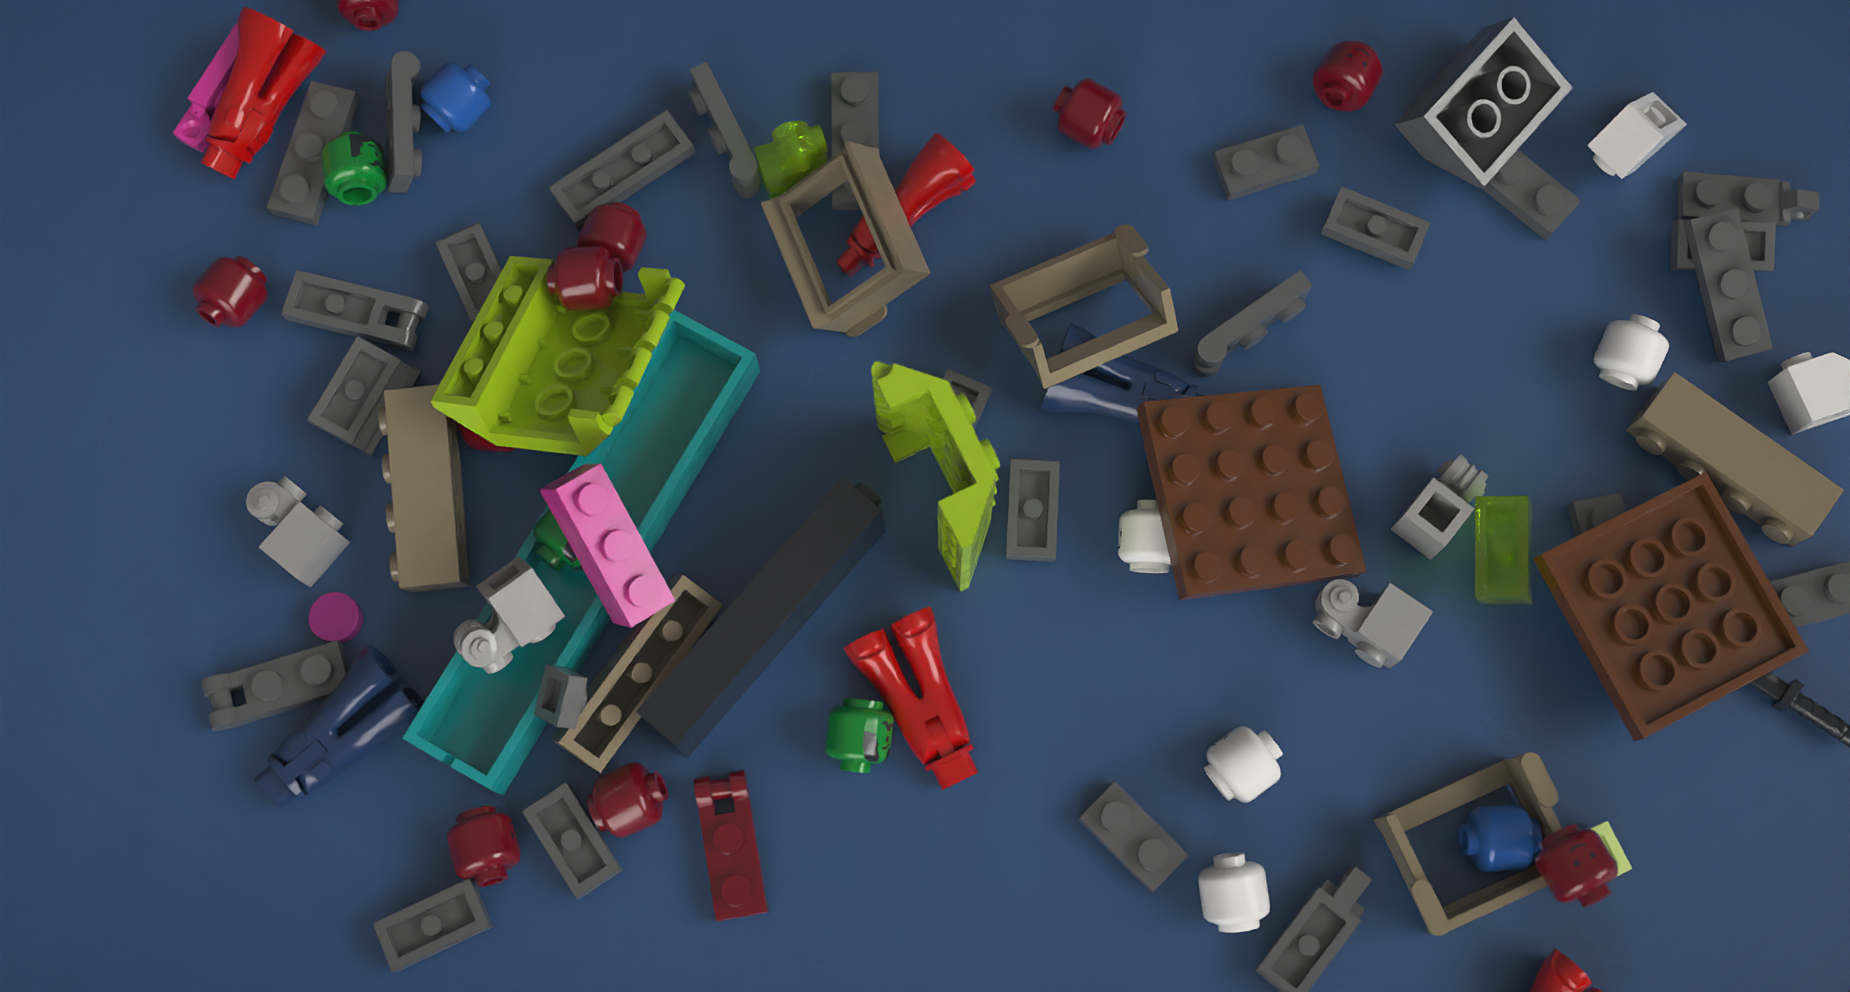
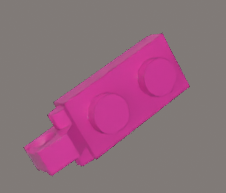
[173,23,239,153]

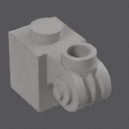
[1390,454,1489,560]
[246,475,351,588]
[454,556,565,674]
[1313,579,1433,669]

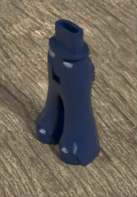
[1040,323,1204,425]
[254,644,425,808]

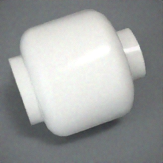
[1594,314,1669,391]
[1118,500,1171,573]
[1204,726,1283,803]
[1198,852,1270,933]

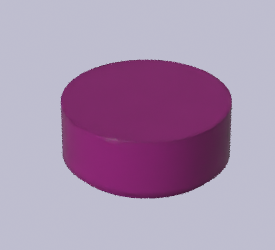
[308,592,363,643]

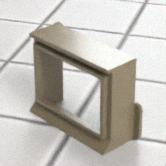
[761,141,931,337]
[989,224,1178,389]
[1372,752,1562,936]

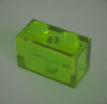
[1475,496,1533,604]

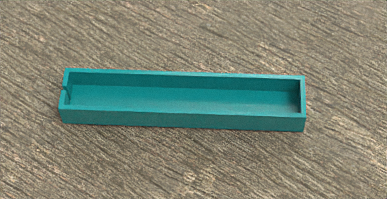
[402,310,761,796]

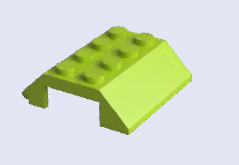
[431,256,685,456]
[871,361,1000,592]

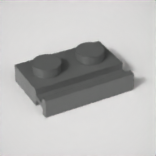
[307,336,421,457]

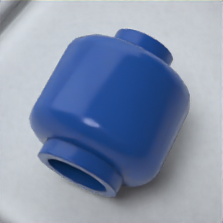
[420,62,491,134]
[1458,804,1542,873]

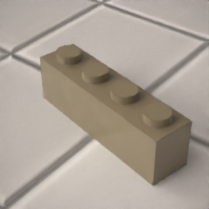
[1626,372,1844,547]
[378,384,471,593]
[550,574,723,773]

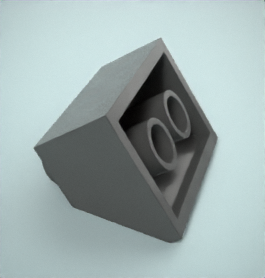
[1394,17,1573,188]

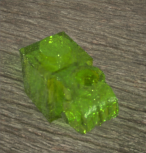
[754,121,828,200]

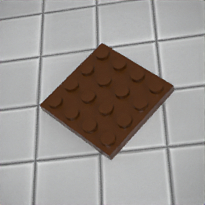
[1136,385,1367,601]
[1533,472,1809,741]

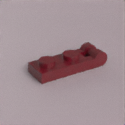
[694,769,769,922]

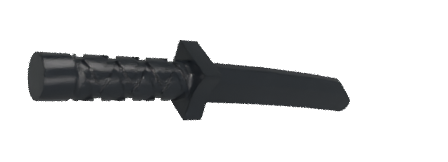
[1748,672,1850,748]

